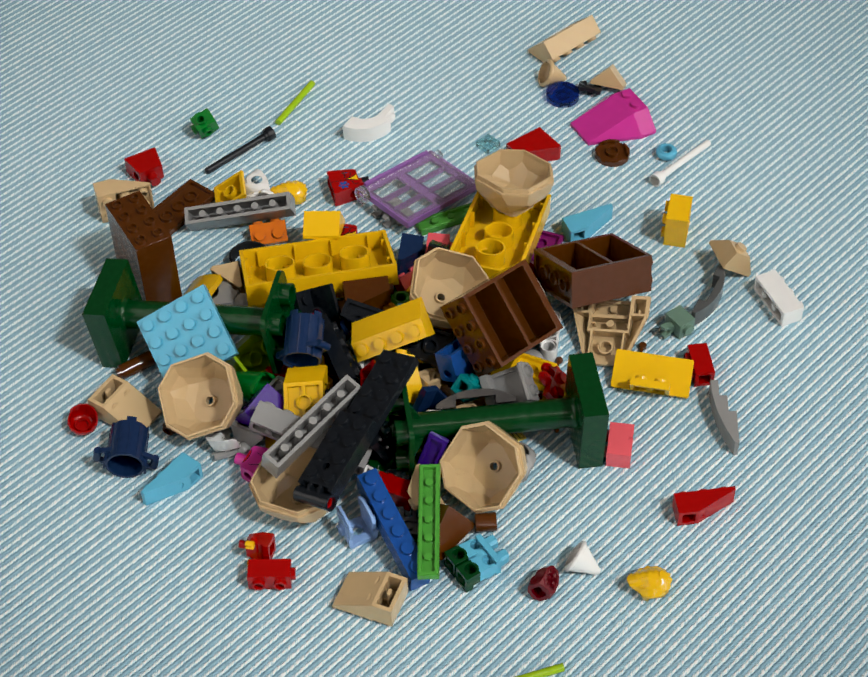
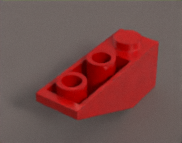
[672,486,736,526]

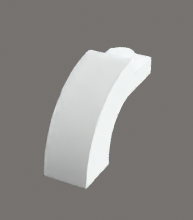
[343,104,395,142]

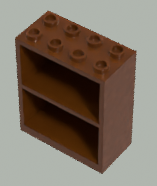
[105,190,182,302]
[534,233,653,309]
[440,259,563,377]

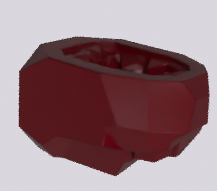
[528,565,559,601]

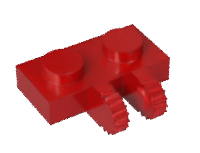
[538,363,566,399]

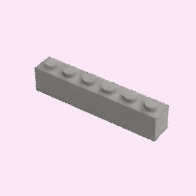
[184,192,296,231]
[261,375,361,478]
[248,400,373,475]

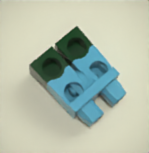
[444,534,509,593]

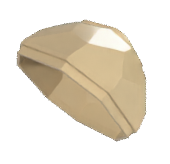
[474,149,554,217]
[409,247,488,329]
[158,352,243,440]
[440,421,527,513]
[248,447,329,524]

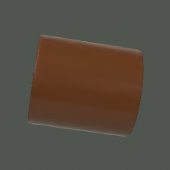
[474,512,497,532]

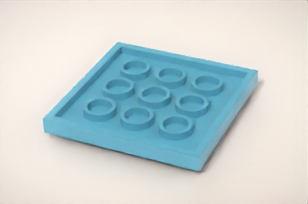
[137,284,239,378]

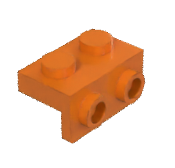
[249,218,288,246]

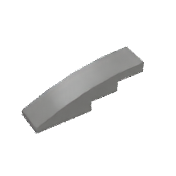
[708,380,740,455]

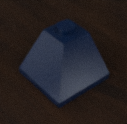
[397,233,427,275]

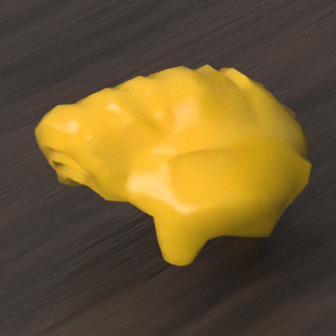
[270,180,308,205]
[627,566,673,601]

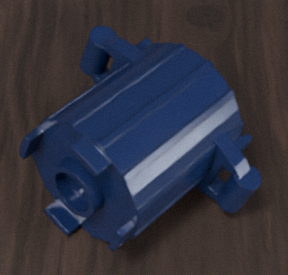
[275,309,331,368]
[93,416,159,478]

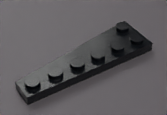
[340,298,456,370]

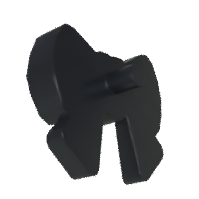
[578,81,602,95]

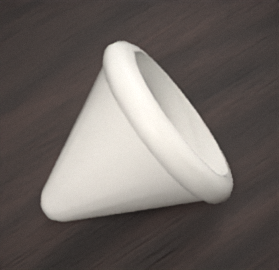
[564,541,601,575]

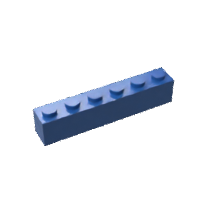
[356,468,430,591]

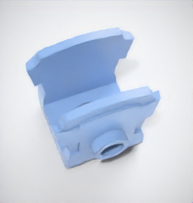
[336,496,378,548]

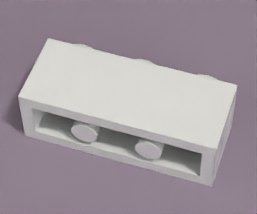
[754,270,804,327]

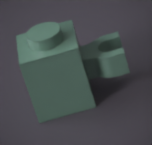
[659,305,695,339]

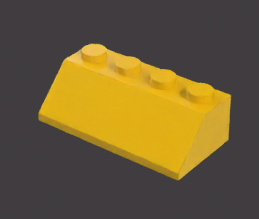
[351,297,435,362]

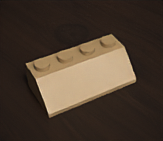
[527,15,601,63]

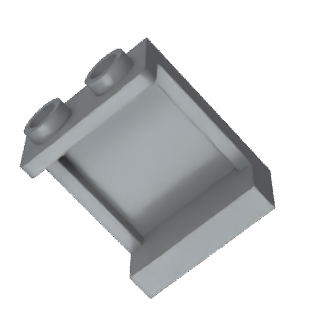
[479,361,539,405]

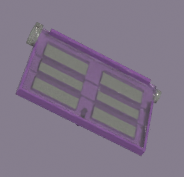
[354,150,477,228]

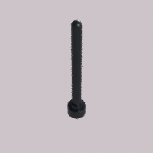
[205,126,276,174]

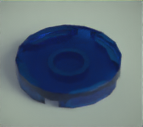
[546,81,580,108]

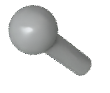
[213,442,251,461]

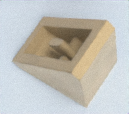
[590,64,627,90]
[210,261,245,293]

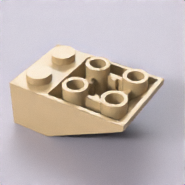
[93,179,155,223]
[88,374,162,427]
[332,572,408,627]

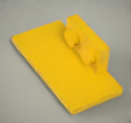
[611,349,694,399]

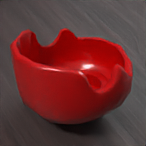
[67,403,98,436]

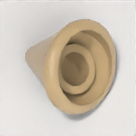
[538,59,567,87]

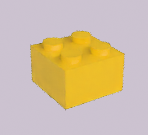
[661,194,693,248]

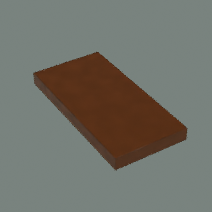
[153,179,215,235]

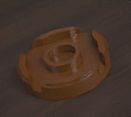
[595,139,630,167]

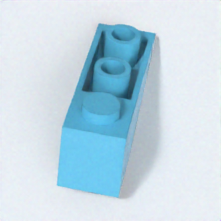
[561,203,613,242]
[141,452,203,506]

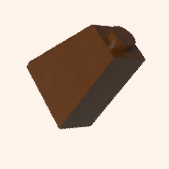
[342,276,394,308]
[416,504,475,560]

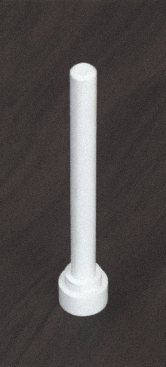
[649,140,711,187]

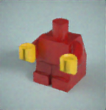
[239,532,276,567]

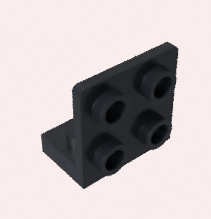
[294,283,342,322]

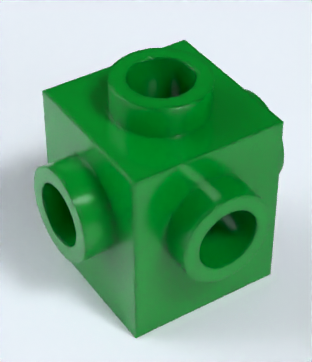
[190,108,219,139]

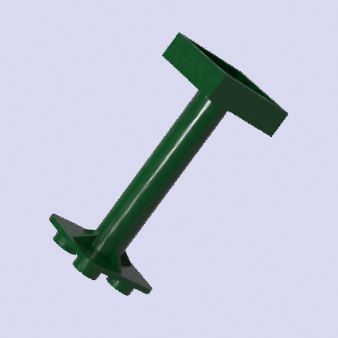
[82,258,302,374]
[389,352,609,480]

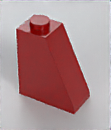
[506,127,561,162]

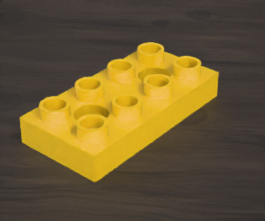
[450,191,551,278]
[239,230,399,307]

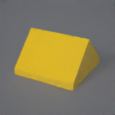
[214,170,246,203]
[303,211,345,239]

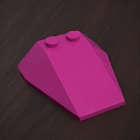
[570,88,656,146]

